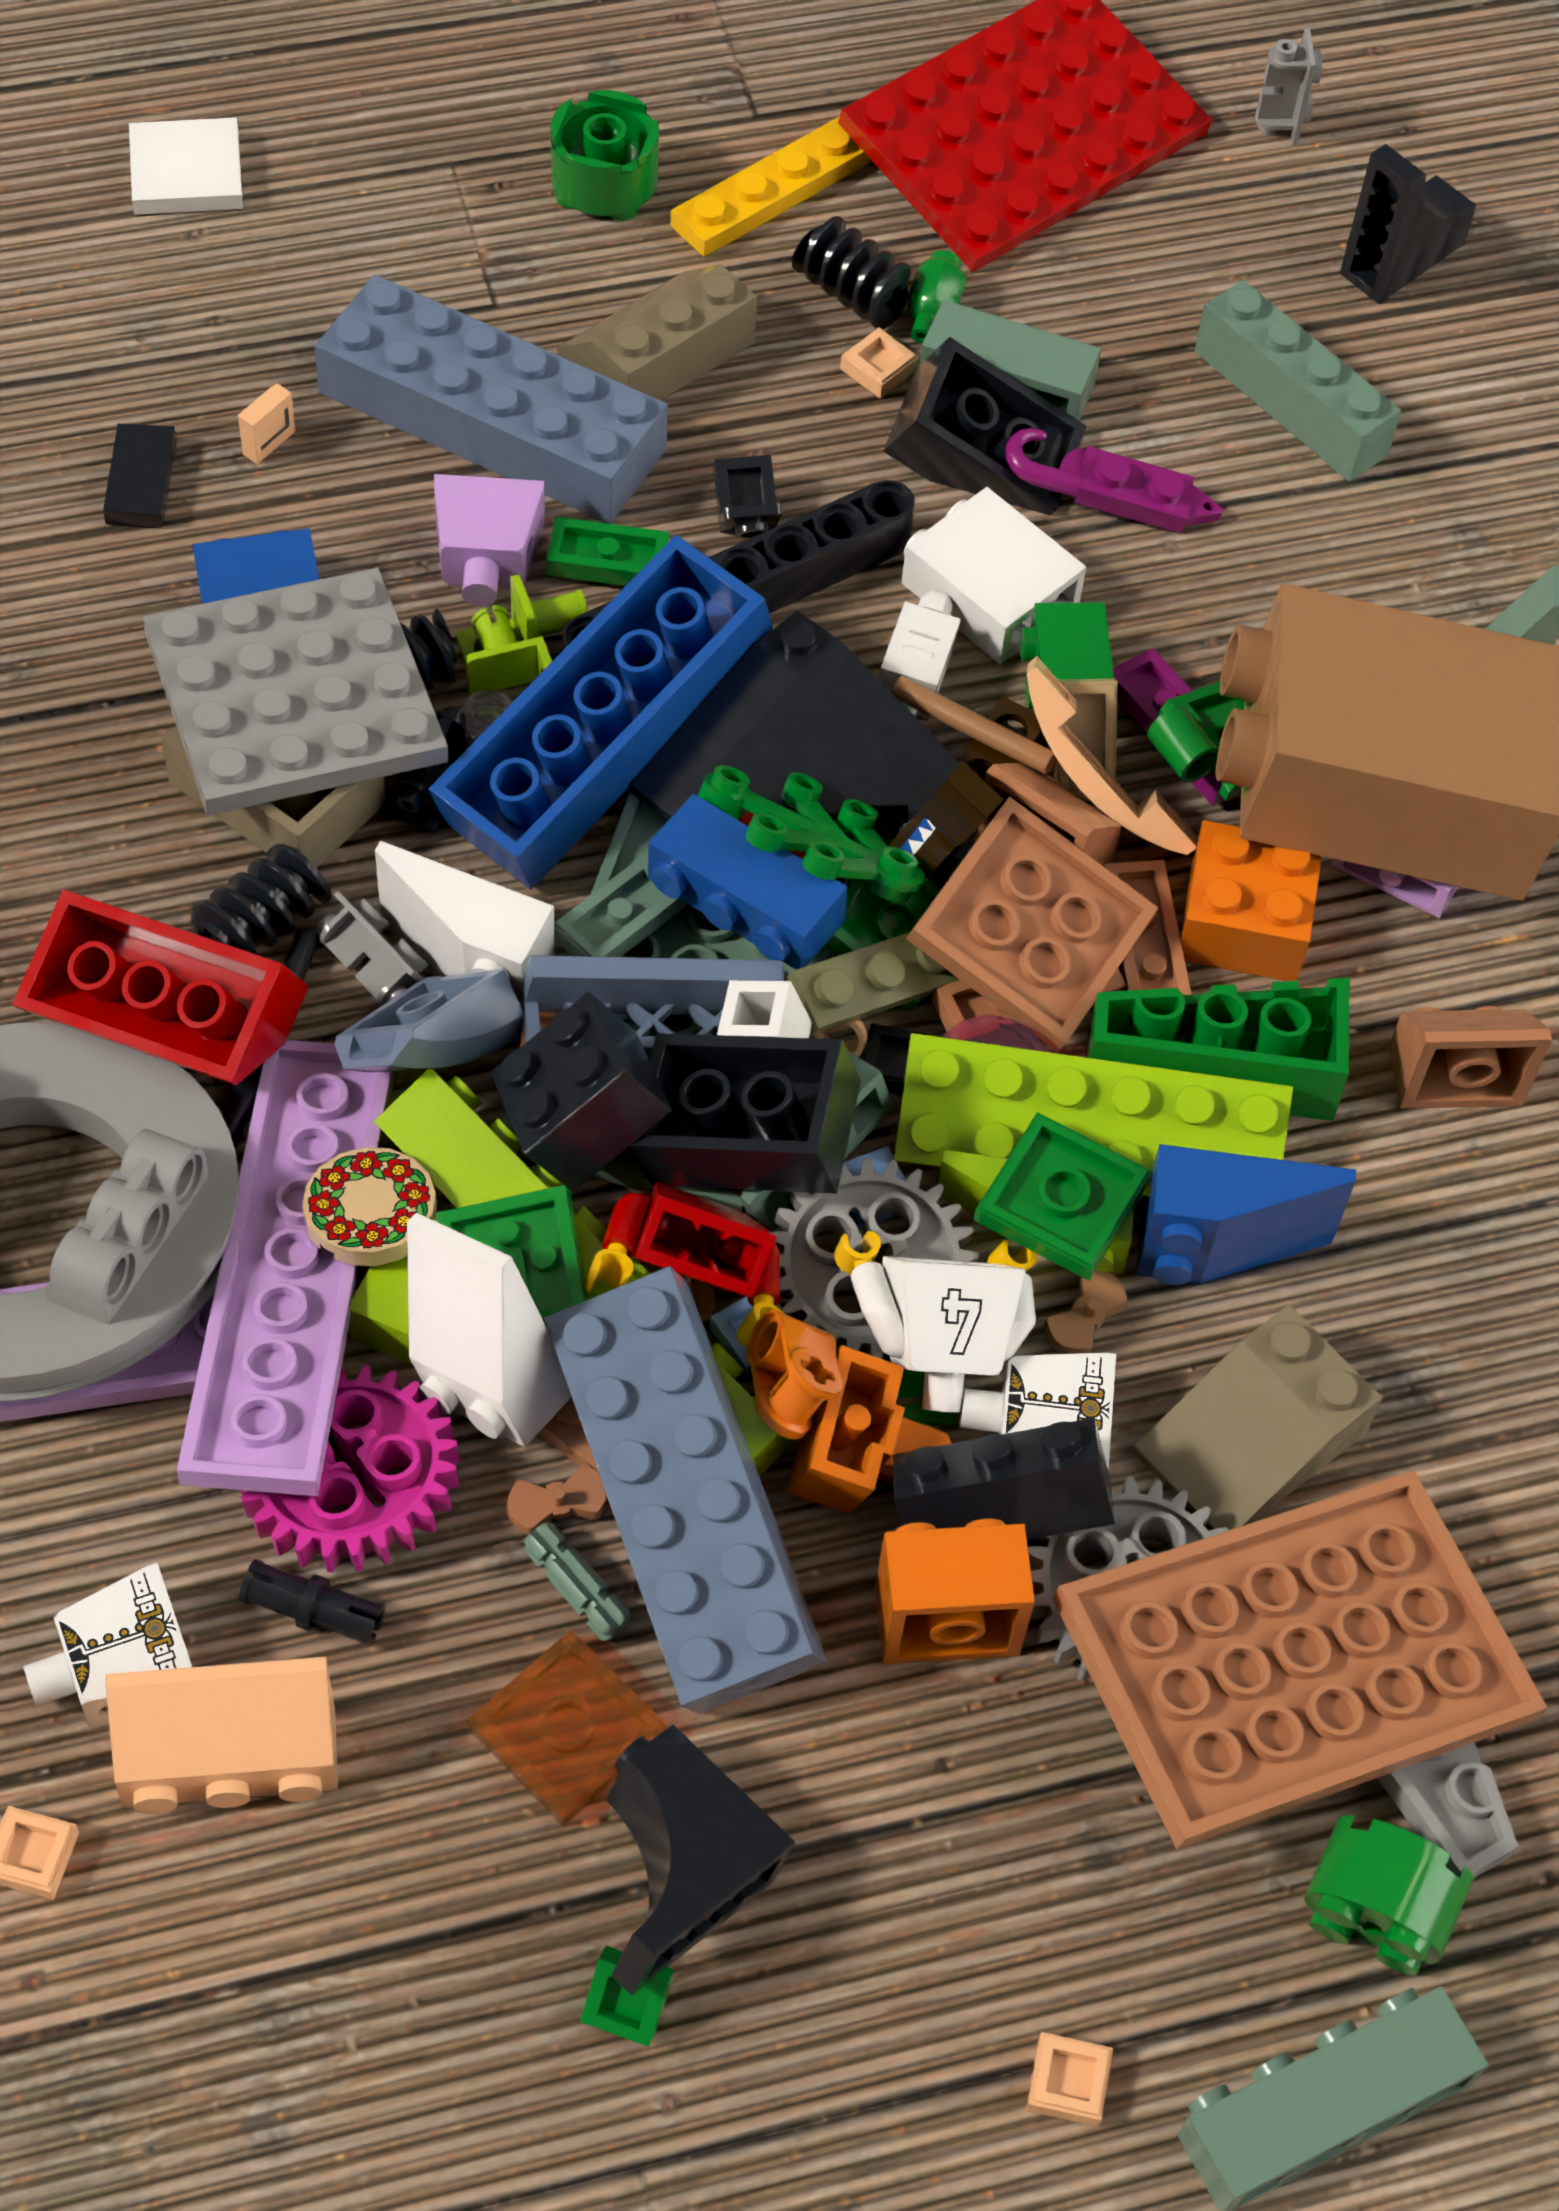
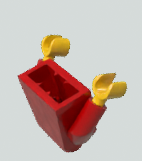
[584,1182,784,1347]

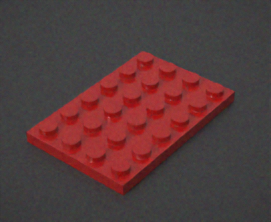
[838,0,1213,273]

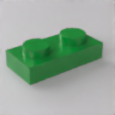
[546,516,670,586]

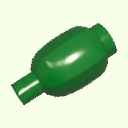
[907,250,966,344]

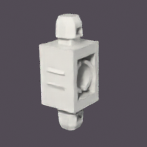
[880,591,961,721]

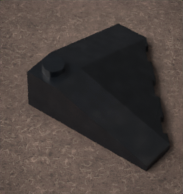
[629,610,960,821]

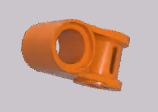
[747,1309,844,1440]

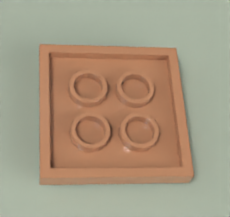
[906,796,1158,1052]

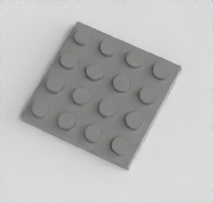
[143,567,448,816]

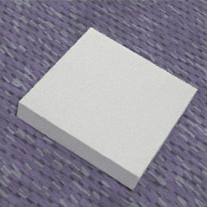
[129,117,243,215]

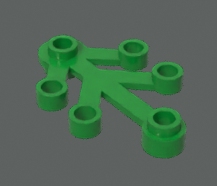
[697,765,925,902]

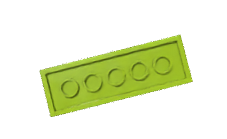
[894,1033,1293,1196]

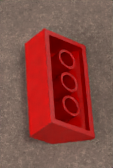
[12,889,309,1086]

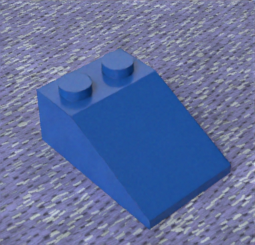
[1136,1144,1356,1285]

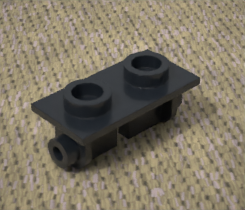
[381,707,478,833]

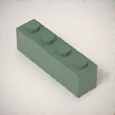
[1194,280,1402,482]
[1177,1986,1489,2211]

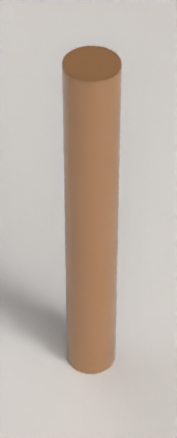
[892,676,1057,775]

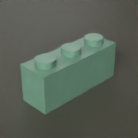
[919,300,1101,421]

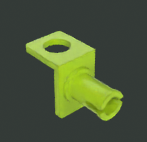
[456,574,588,666]
[465,605,552,696]

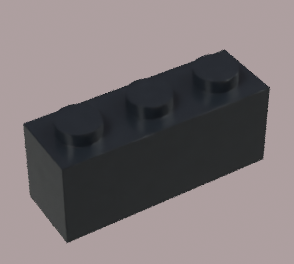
[893,1417,1115,1540]

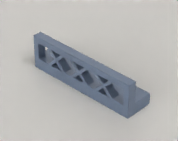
[520,955,784,1057]

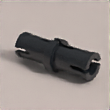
[239,1559,386,1647]

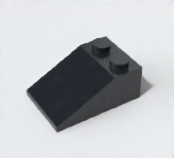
[883,337,1087,515]

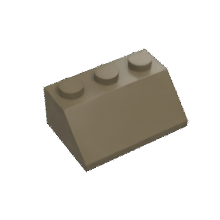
[557,264,757,401]

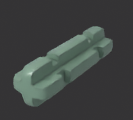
[524,1522,630,1641]

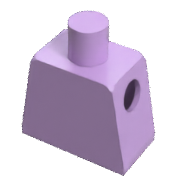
[434,474,545,606]

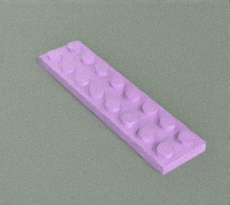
[177,1040,395,1496]

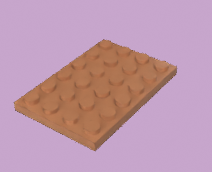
[1052,1470,1548,1850]

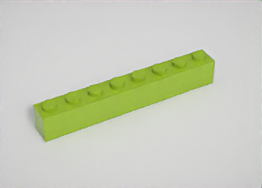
[374,1068,795,1477]

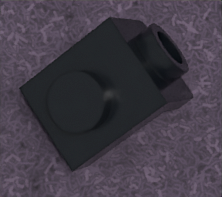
[712,455,782,539]

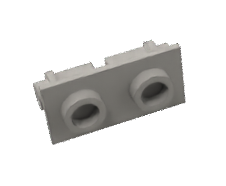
[1255,28,1322,146]
[317,890,429,1006]

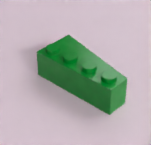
[1085,977,1350,1121]

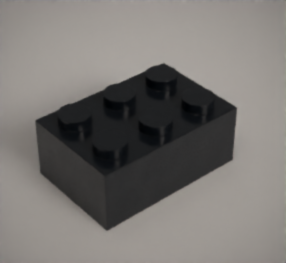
[629,1033,861,1194]

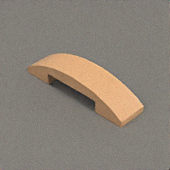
[1027,656,1197,855]

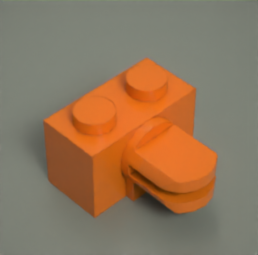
[787,1345,951,1514]

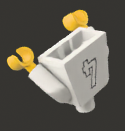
[834,1231,1038,1412]

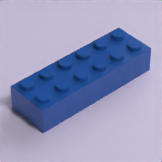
[429,534,773,890]

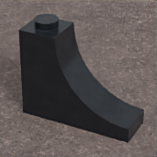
[1340,144,1476,304]
[606,1724,795,1996]

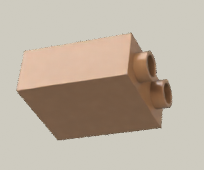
[1216,583,1559,901]

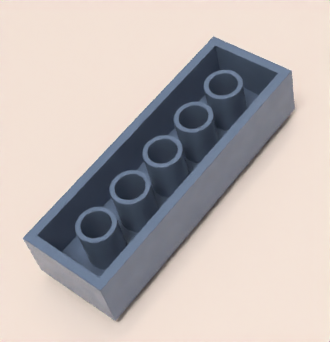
[314,274,668,524]
[544,1266,828,1714]

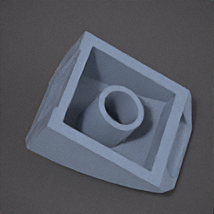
[334,969,524,1072]

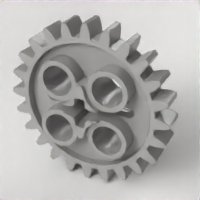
[772,1158,978,1359]
[1028,1476,1229,1681]

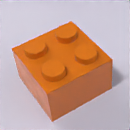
[1180,820,1322,981]
[875,1518,1035,1664]

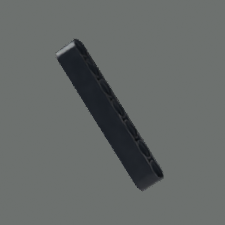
[563,480,915,650]

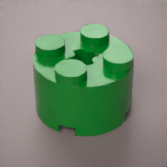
[550,90,659,221]
[1304,1815,1473,1976]

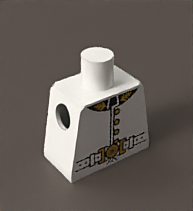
[959,1353,1116,1469]
[23,1563,192,1727]

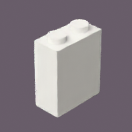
[901,487,1087,664]

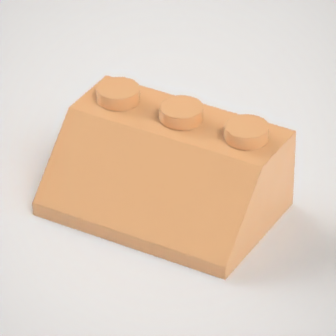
[106,1657,338,1814]

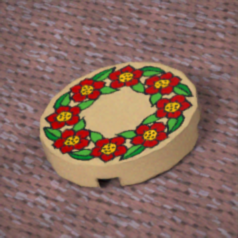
[302,1147,437,1266]

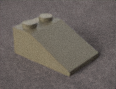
[1133,1304,1383,1531]

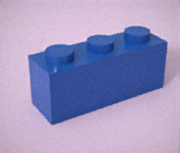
[648,794,847,970]

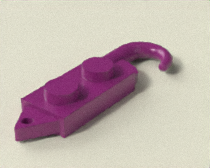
[1005,428,1224,533]

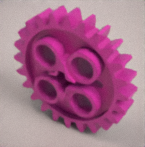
[240,1365,461,1573]

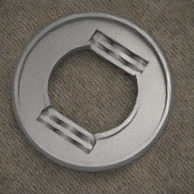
[0,1022,239,1401]

